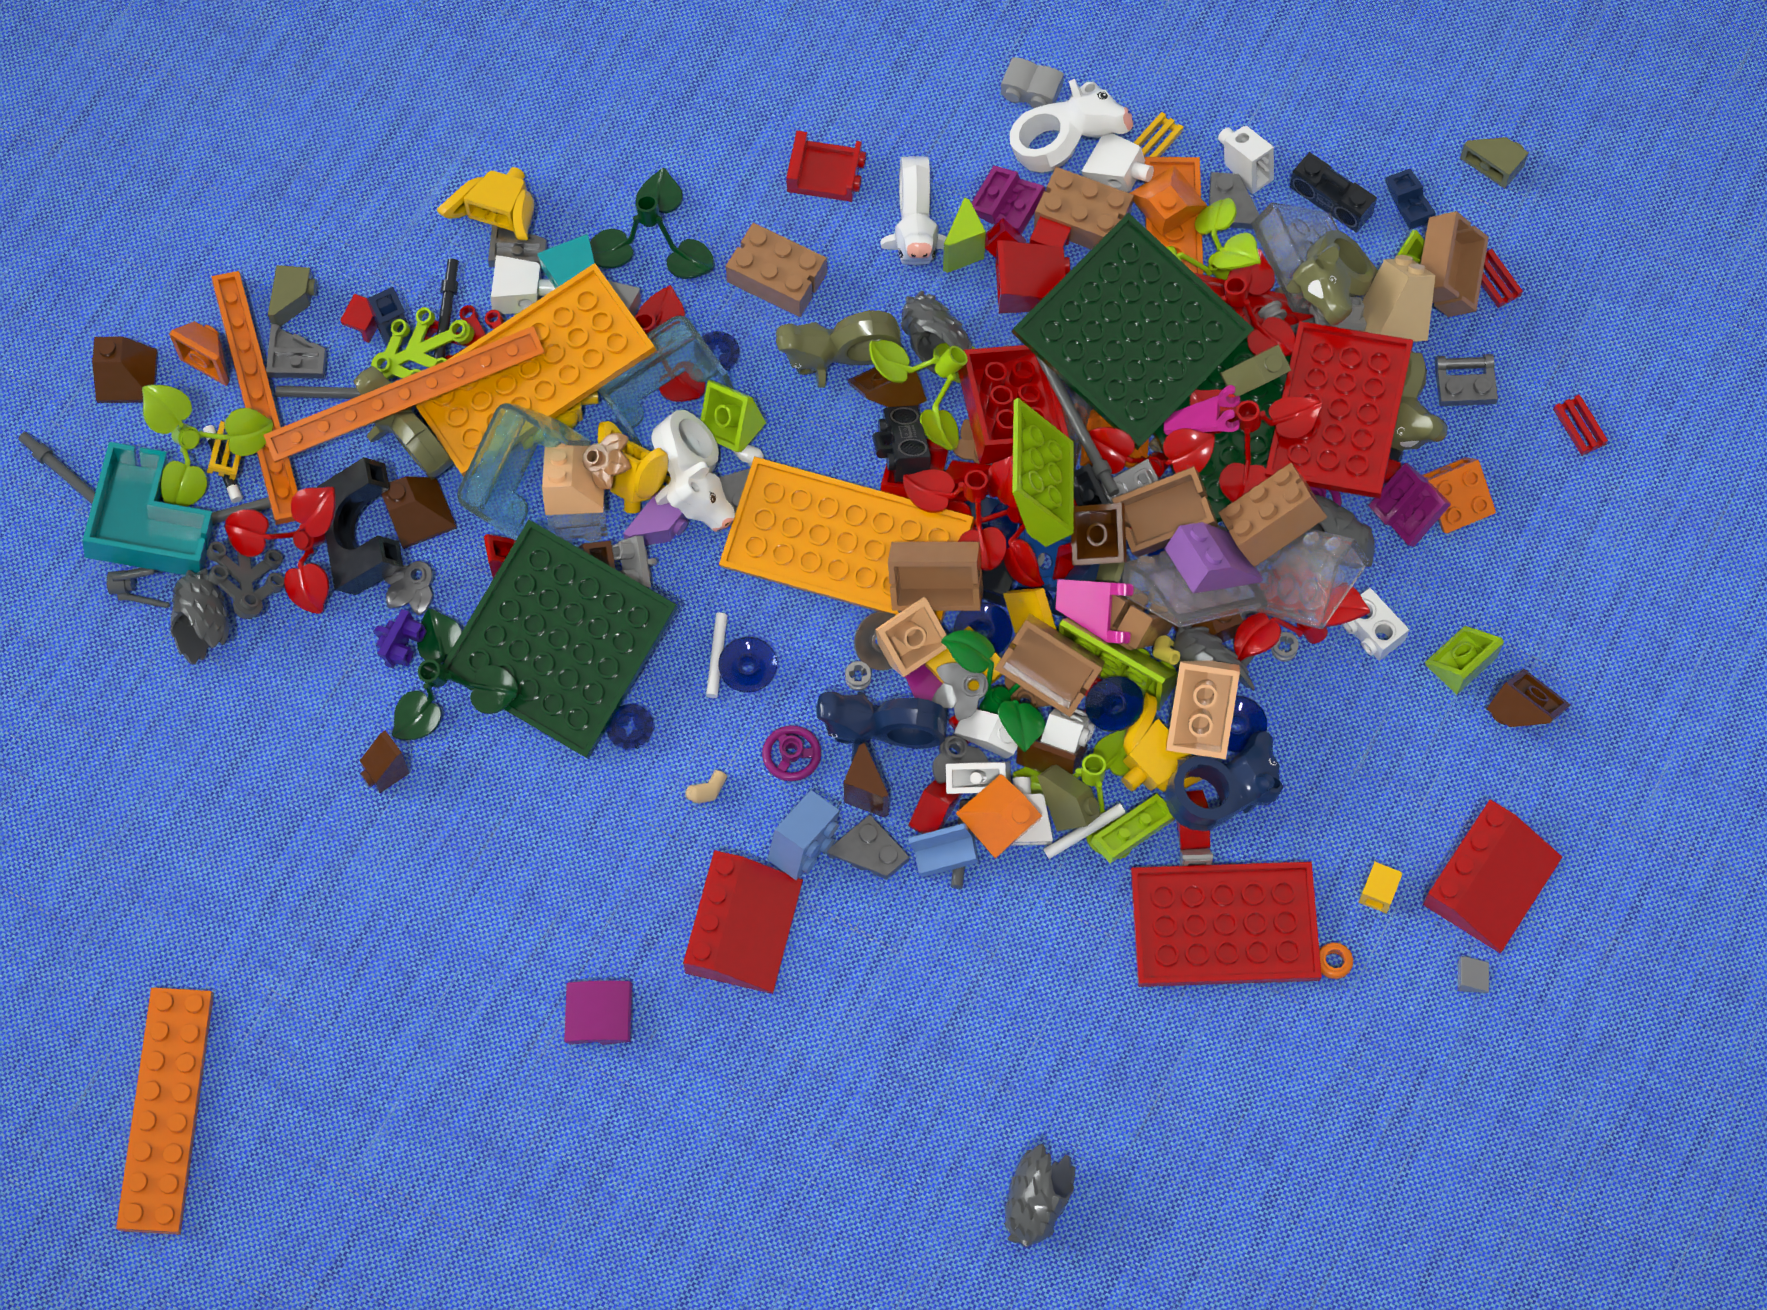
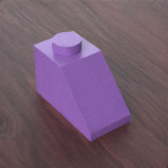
[623,491,688,546]

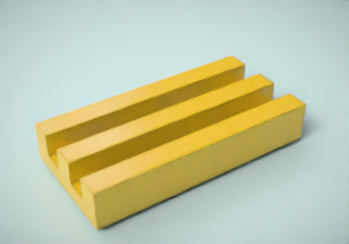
[1134,112,1183,157]
[207,421,241,480]

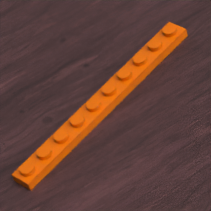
[211,271,298,525]
[263,326,545,463]

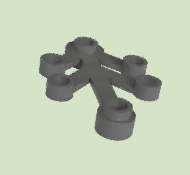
[206,538,284,619]

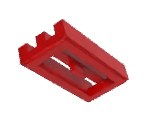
[1481,248,1523,308]
[1553,394,1608,456]

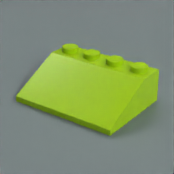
[1012,398,1074,547]
[1059,618,1178,711]

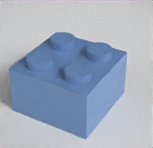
[767,790,840,880]

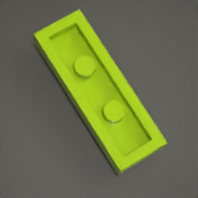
[1090,794,1175,864]

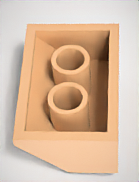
[542,433,605,515]
[1166,660,1240,759]

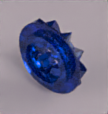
[694,331,740,375]
[606,704,653,750]

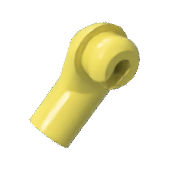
[1152,635,1180,665]

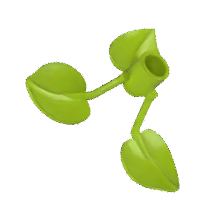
[1166,198,1261,280]
[869,340,975,451]
[142,385,273,507]
[1013,729,1131,859]

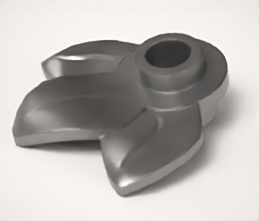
[384,561,433,616]
[932,663,989,720]
[932,736,988,784]

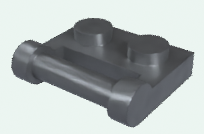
[1435,354,1498,406]

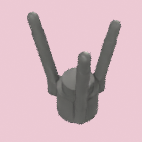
[107,568,170,608]

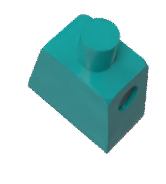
[537,234,595,289]

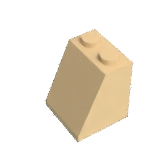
[1358,255,1435,342]

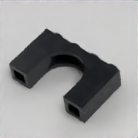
[317,457,404,595]

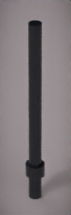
[424,259,459,425]

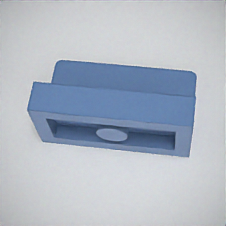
[908,823,979,877]

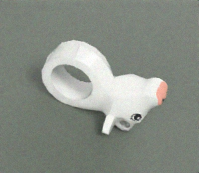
[1010,79,1133,173]
[880,156,946,265]
[651,410,735,532]

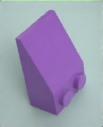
[1164,522,1263,594]

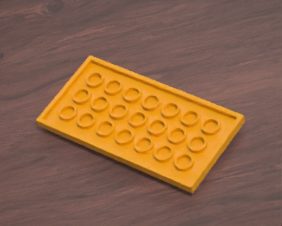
[416,263,657,478]
[719,457,975,625]

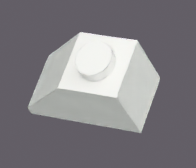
[953,709,1018,759]
[946,762,1011,794]

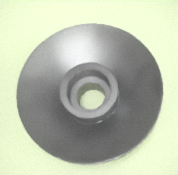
[854,612,896,670]

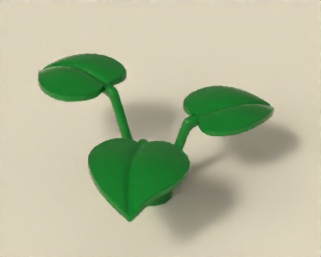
[941,630,1045,752]

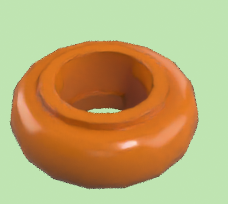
[1319,942,1354,979]

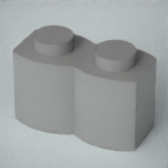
[1001,57,1064,108]

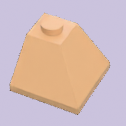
[875,597,947,677]

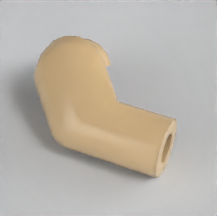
[685,770,727,803]

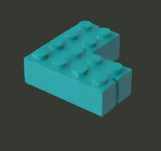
[82,442,213,575]

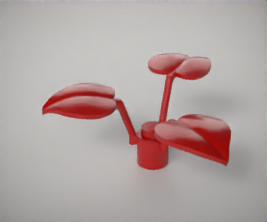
[1220,249,1295,357]
[613,285,706,402]
[1190,389,1322,503]
[1088,427,1215,529]
[946,455,1045,587]
[903,469,1007,571]
[225,487,335,614]
[1234,555,1370,661]

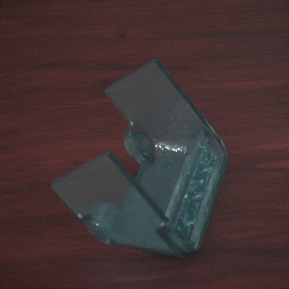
[598,316,734,447]
[457,403,591,541]

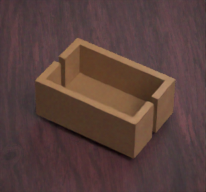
[1034,167,1134,249]
[1421,211,1489,317]
[725,223,827,317]
[1218,463,1327,567]
[1112,467,1219,558]
[888,542,983,611]
[1110,583,1180,650]
[995,614,1105,717]

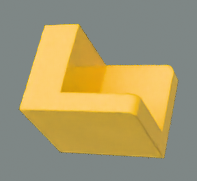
[1358,861,1402,914]

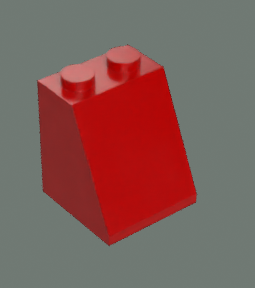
[995,240,1070,314]

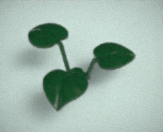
[590,168,714,279]
[392,608,519,740]

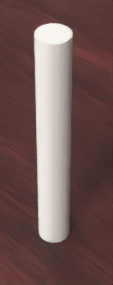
[706,613,727,698]
[1043,803,1126,859]

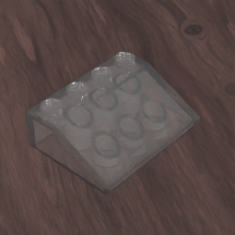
[1251,202,1366,315]
[1234,529,1370,629]
[1122,551,1268,628]

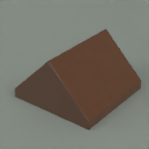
[1016,731,1088,775]
[843,743,889,817]

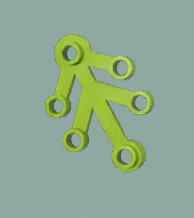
[371,307,474,379]

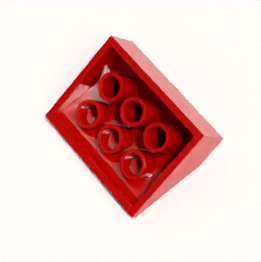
[958,345,1069,464]
[1423,799,1562,954]
[683,850,803,994]

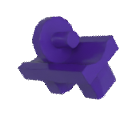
[373,609,427,669]

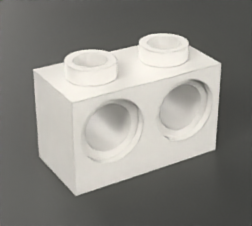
[1342,588,1409,661]
[1041,708,1095,753]

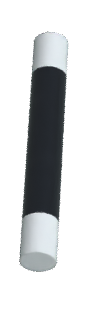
[203,425,242,503]

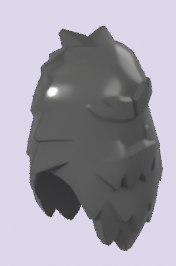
[901,291,972,379]
[1294,495,1375,569]
[170,568,230,665]
[1173,623,1255,691]
[1004,1144,1076,1248]

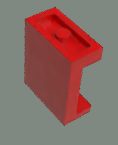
[786,130,866,202]

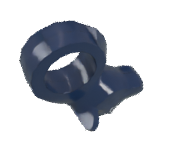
[816,692,947,761]
[1165,731,1283,831]

